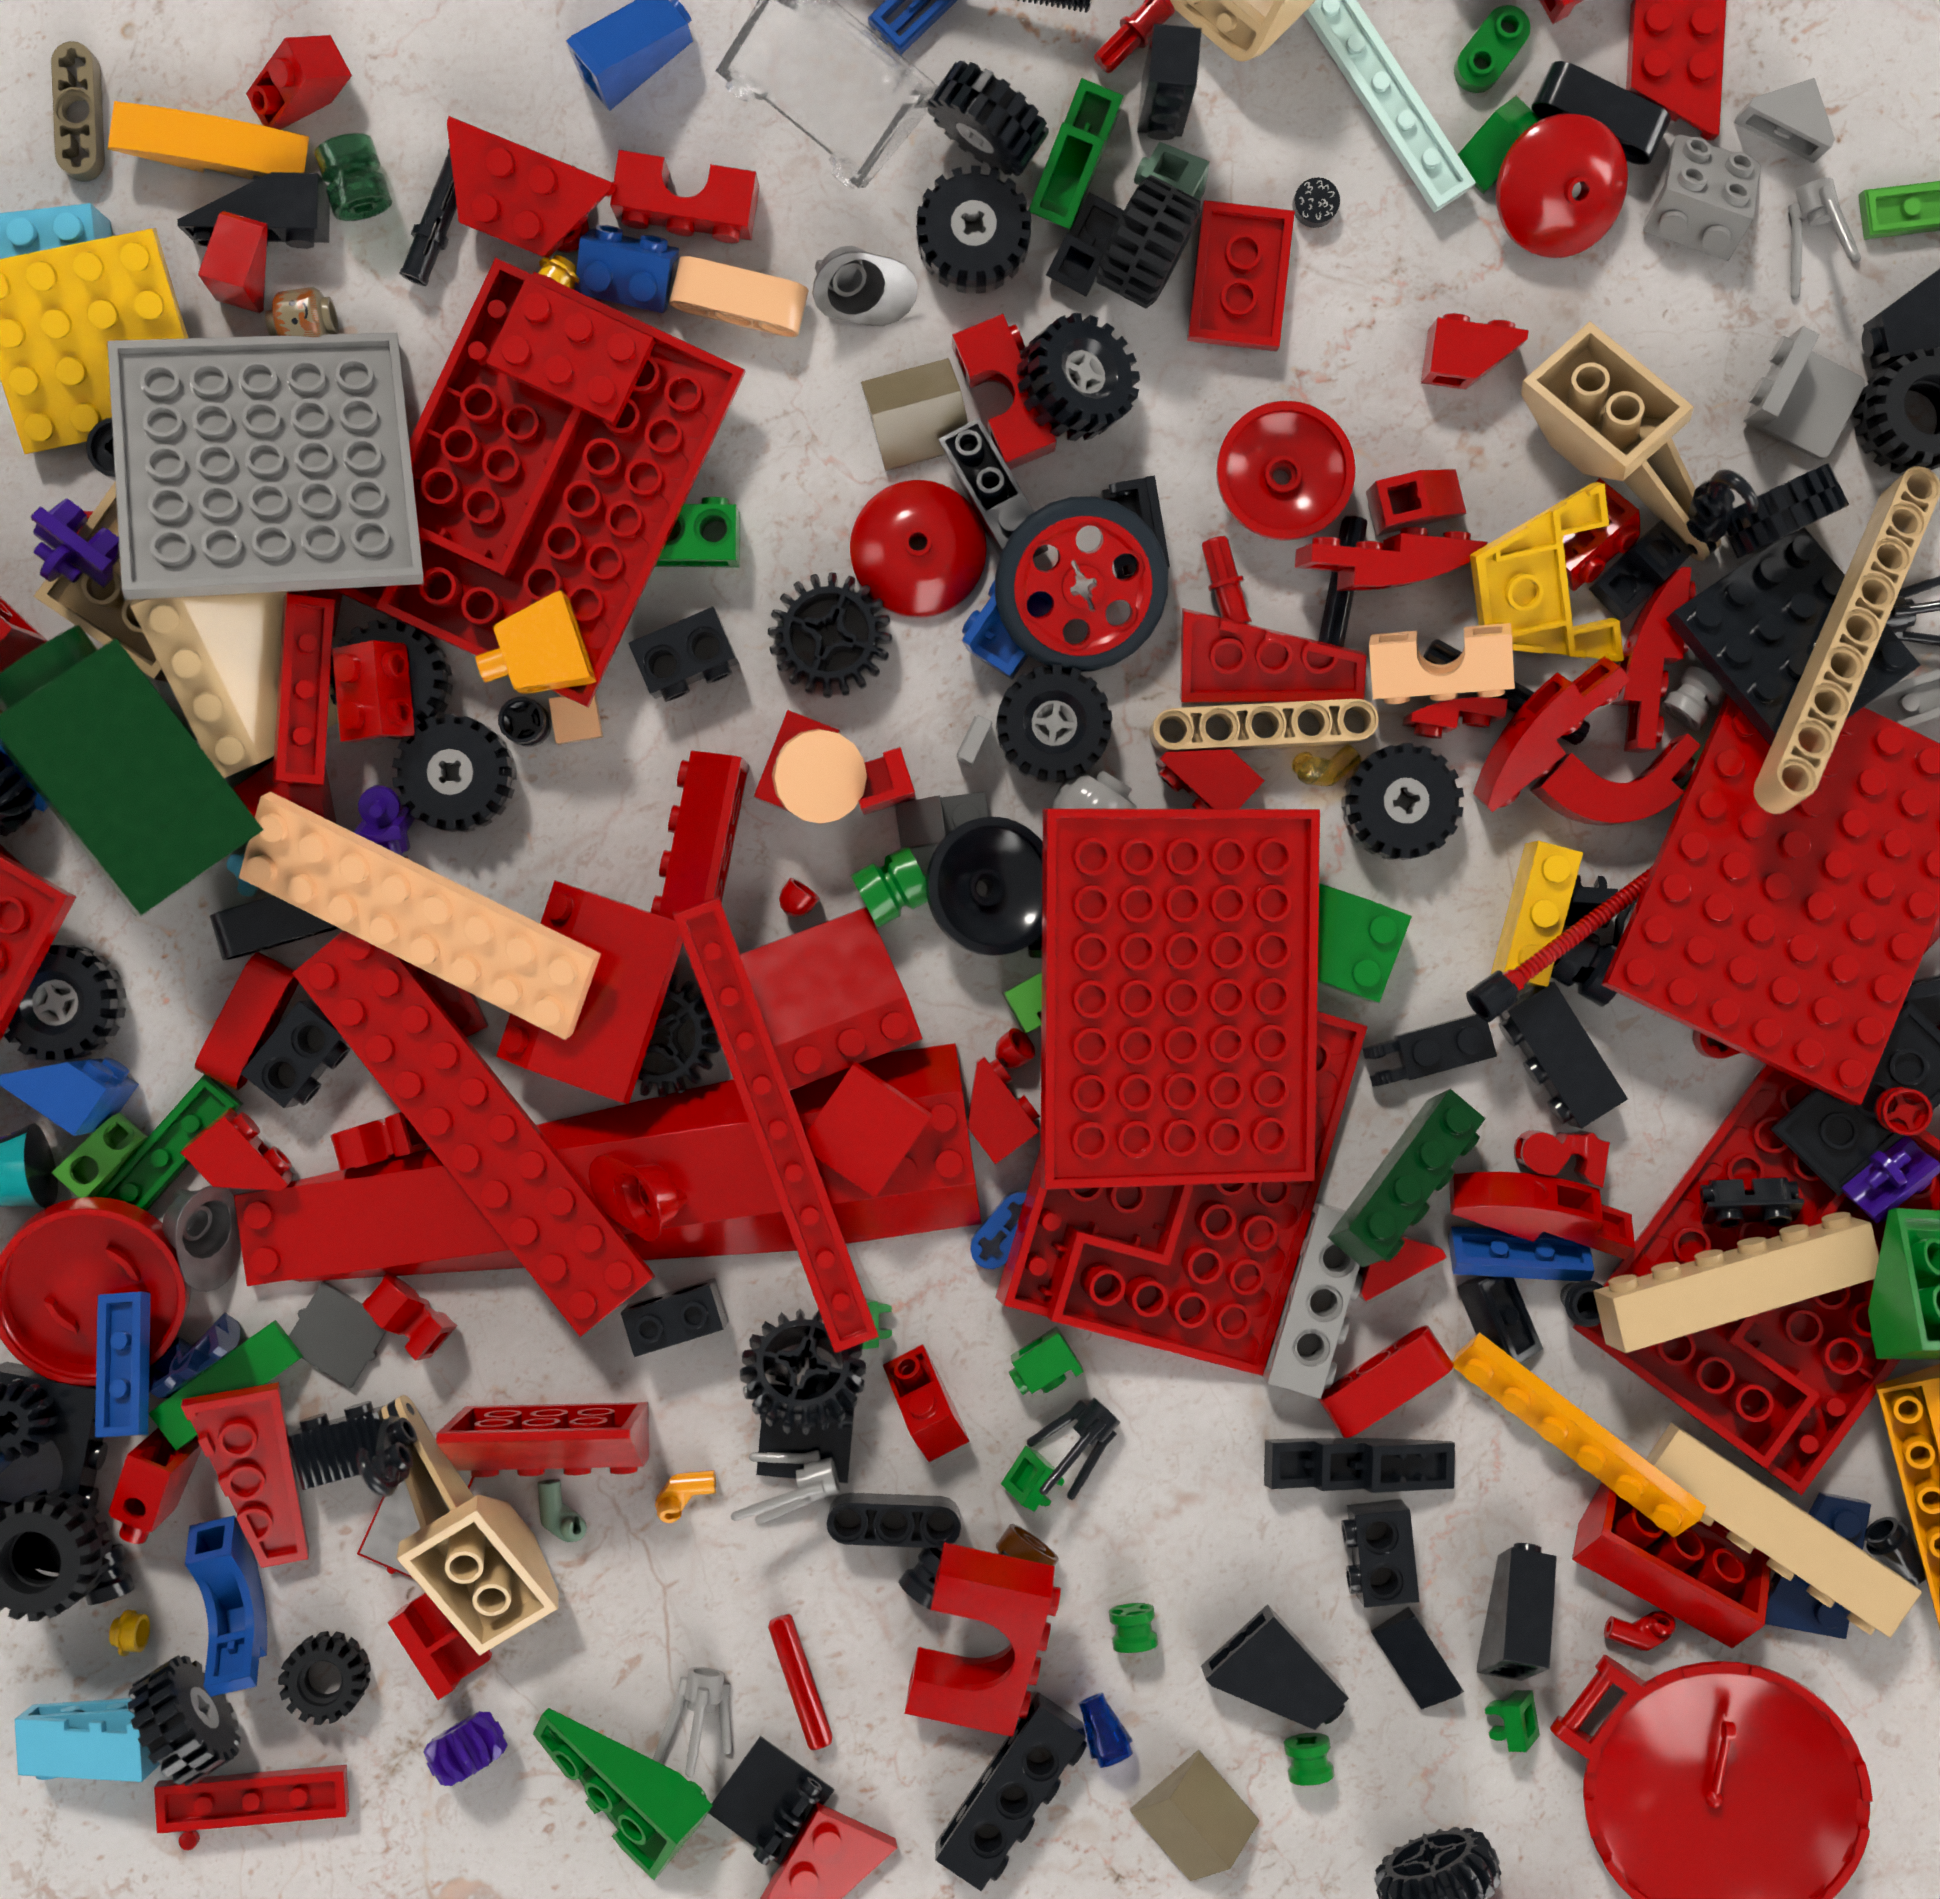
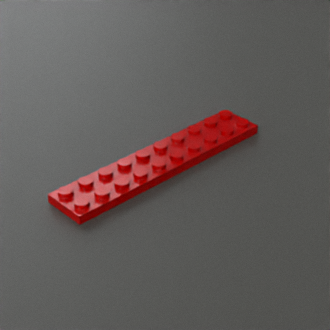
[292,930,656,1337]

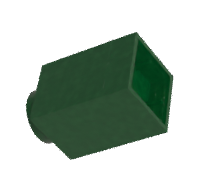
[0,625,263,916]

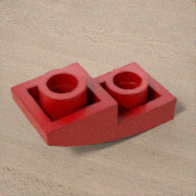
[1402,697,1508,739]

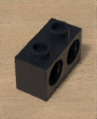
[628,607,739,702]
[240,1000,350,1108]
[621,1278,729,1357]
[1341,1499,1419,1608]

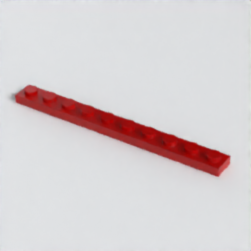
[673,896,879,1353]

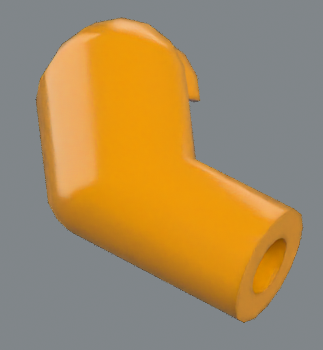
[655,1470,716,1523]

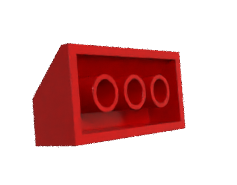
[651,750,749,920]
[1572,1482,1771,1649]

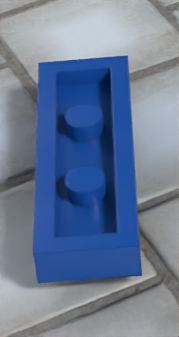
[1448,1226,1595,1282]
[95,1292,151,1438]

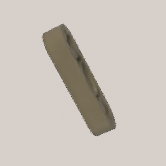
[51,41,105,182]

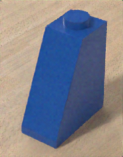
[566,0,693,111]

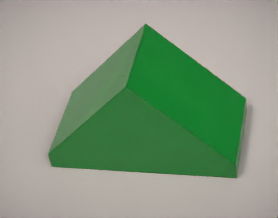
[1458,95,1541,194]

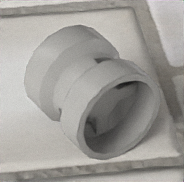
[1661,666,1727,731]

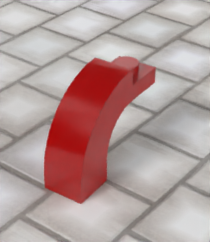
[1530,733,1701,825]

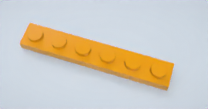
[1452,1332,1706,1538]

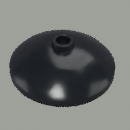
[926,817,1043,956]

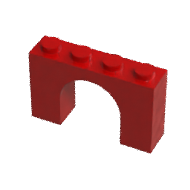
[904,1542,1061,1737]

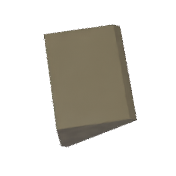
[861,358,968,471]
[1130,1750,1259,1881]

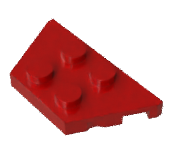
[1626,0,1726,141]
[447,116,617,258]

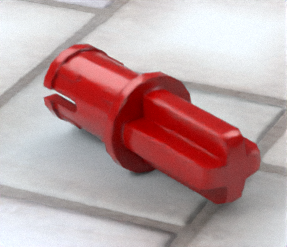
[1094,0,1175,74]
[1202,536,1252,624]

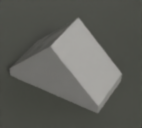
[1734,78,1835,163]

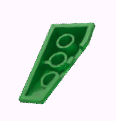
[533,1708,713,1880]

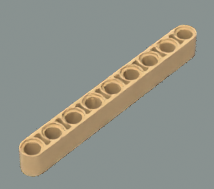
[1754,466,1940,814]

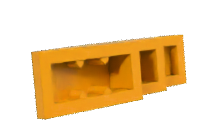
[107,101,309,180]

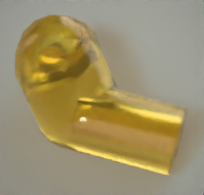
[1291,744,1362,787]

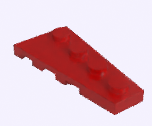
[1180,608,1367,702]

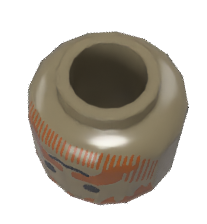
[265,287,339,337]

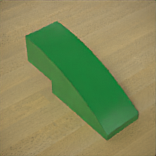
[1028,78,1125,230]
[149,1320,303,1450]

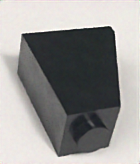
[1861,268,1940,369]
[1476,1543,1557,1681]
[1201,1604,1349,1730]

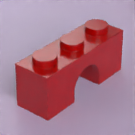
[610,150,760,244]
[952,314,1057,470]

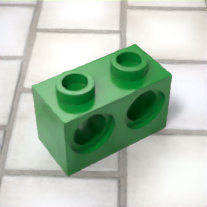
[655,497,740,568]

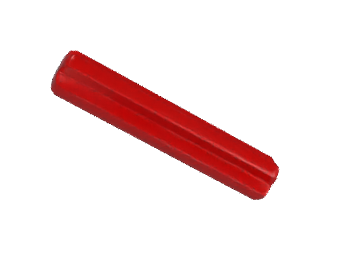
[768,1614,832,1750]

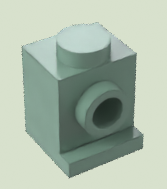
[1134,142,1210,200]

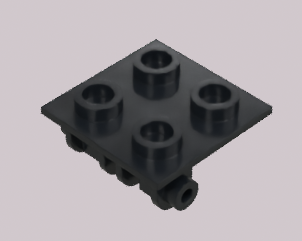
[756,1383,856,1483]
[708,1736,834,1865]

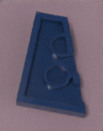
[1765,1492,1871,1639]

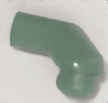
[537,1479,587,1542]

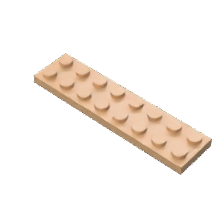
[238,792,601,1040]

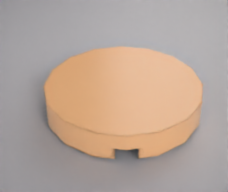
[772,729,867,824]

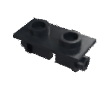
[1700,1177,1804,1228]

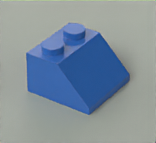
[0,1057,139,1136]

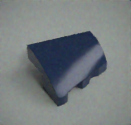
[149,1313,240,1399]

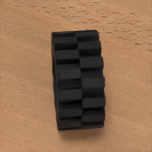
[278,1631,371,1725]

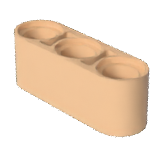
[669,256,809,337]

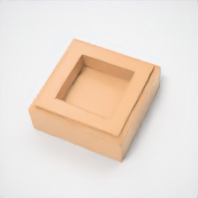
[548,693,603,745]

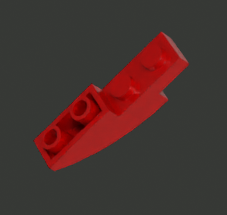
[1295,527,1488,591]
[1610,567,1696,753]
[1473,656,1631,813]
[1449,1171,1635,1260]

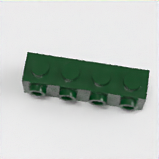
[1327,1089,1486,1267]

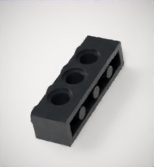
[935,1692,1087,1891]

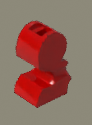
[330,1112,427,1171]
[1514,1130,1610,1188]
[362,1274,457,1361]

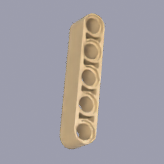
[1149,699,1379,753]

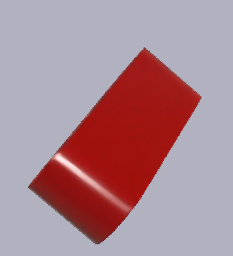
[195,952,299,1091]
[1318,1325,1454,1438]

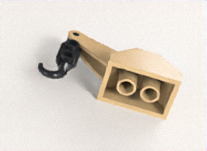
[1521,321,1759,561]
[357,1395,559,1656]

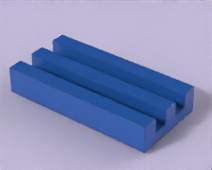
[868,0,958,56]

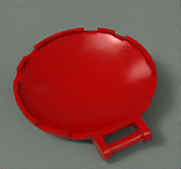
[1550,1655,1873,1899]

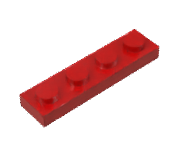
[272,593,335,787]
[154,1765,349,1834]

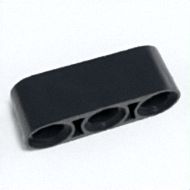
[1531,61,1671,165]
[210,896,339,961]
[827,1493,961,1548]

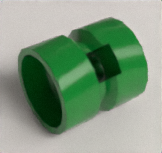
[851,845,928,928]

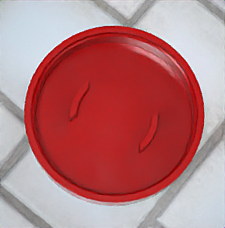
[0,1197,191,1386]

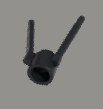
[1886,576,1940,646]
[1026,1397,1121,1500]

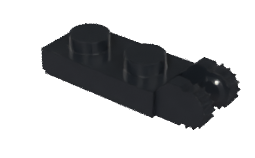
[1362,1014,1497,1087]

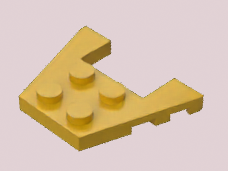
[1470,482,1624,662]

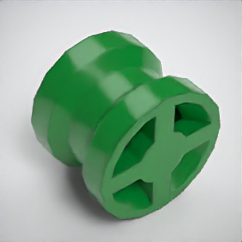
[1109,1603,1158,1653]
[1284,1733,1335,1786]

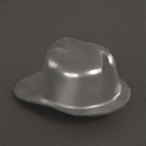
[812,246,918,326]
[162,1186,241,1292]

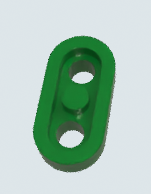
[1454,5,1531,93]

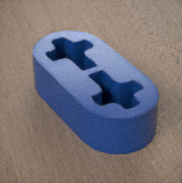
[970,1191,1027,1269]

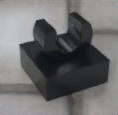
[1564,875,1618,928]

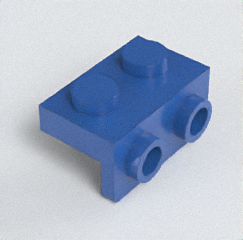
[574,225,679,313]
[962,580,1052,680]

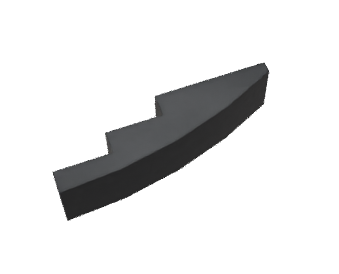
[1264,1438,1455,1493]

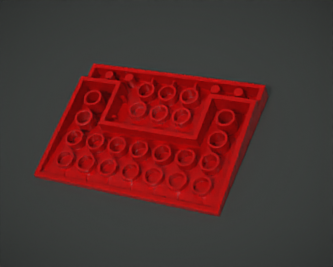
[338,257,746,708]
[995,1011,1368,1376]
[1572,1064,1940,1496]

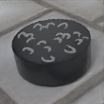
[1292,177,1340,228]

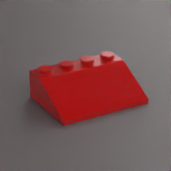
[496,880,683,1104]
[694,907,923,1098]
[436,1402,649,1478]

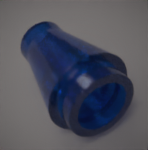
[1078,1692,1133,1768]

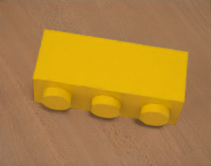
[1490,841,1583,987]

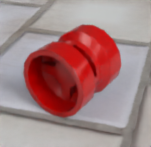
[1874,1087,1933,1136]

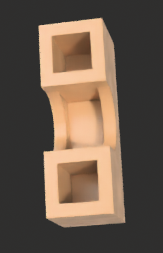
[1369,623,1515,704]

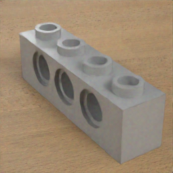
[1262,1202,1363,1399]

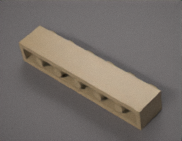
[1593,1212,1879,1353]
[1645,1422,1922,1638]

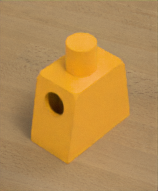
[475,591,597,694]

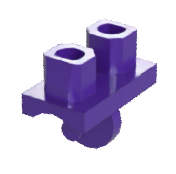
[31,498,120,588]
[354,786,415,856]
[1841,1135,1940,1223]

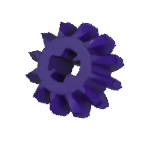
[423,1711,508,1786]

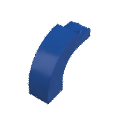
[185,1515,268,1697]

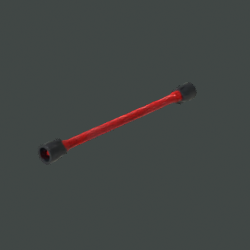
[1466,866,1652,1022]

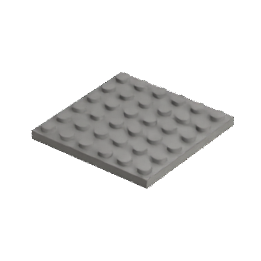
[107,333,423,600]

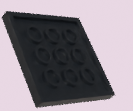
[1666,527,1921,746]

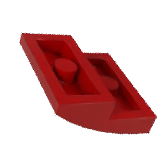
[805,1062,933,1198]

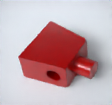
[108,1428,202,1544]

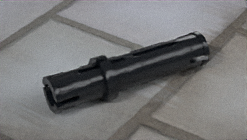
[399,147,457,286]

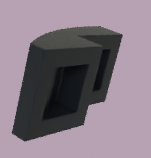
[1046,192,1124,297]
[1589,520,1693,621]

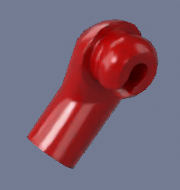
[1604,1611,1676,1651]

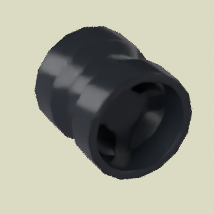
[498,697,552,747]
[86,1544,135,1605]
[898,1548,942,1610]

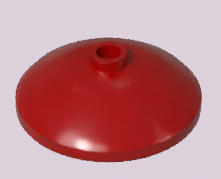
[1496,113,1628,258]
[1216,401,1356,541]
[850,480,987,618]

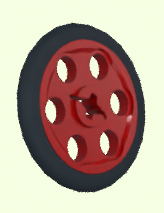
[995,496,1168,672]

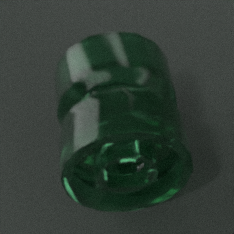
[314,133,393,221]

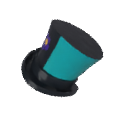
[0,1124,58,1208]

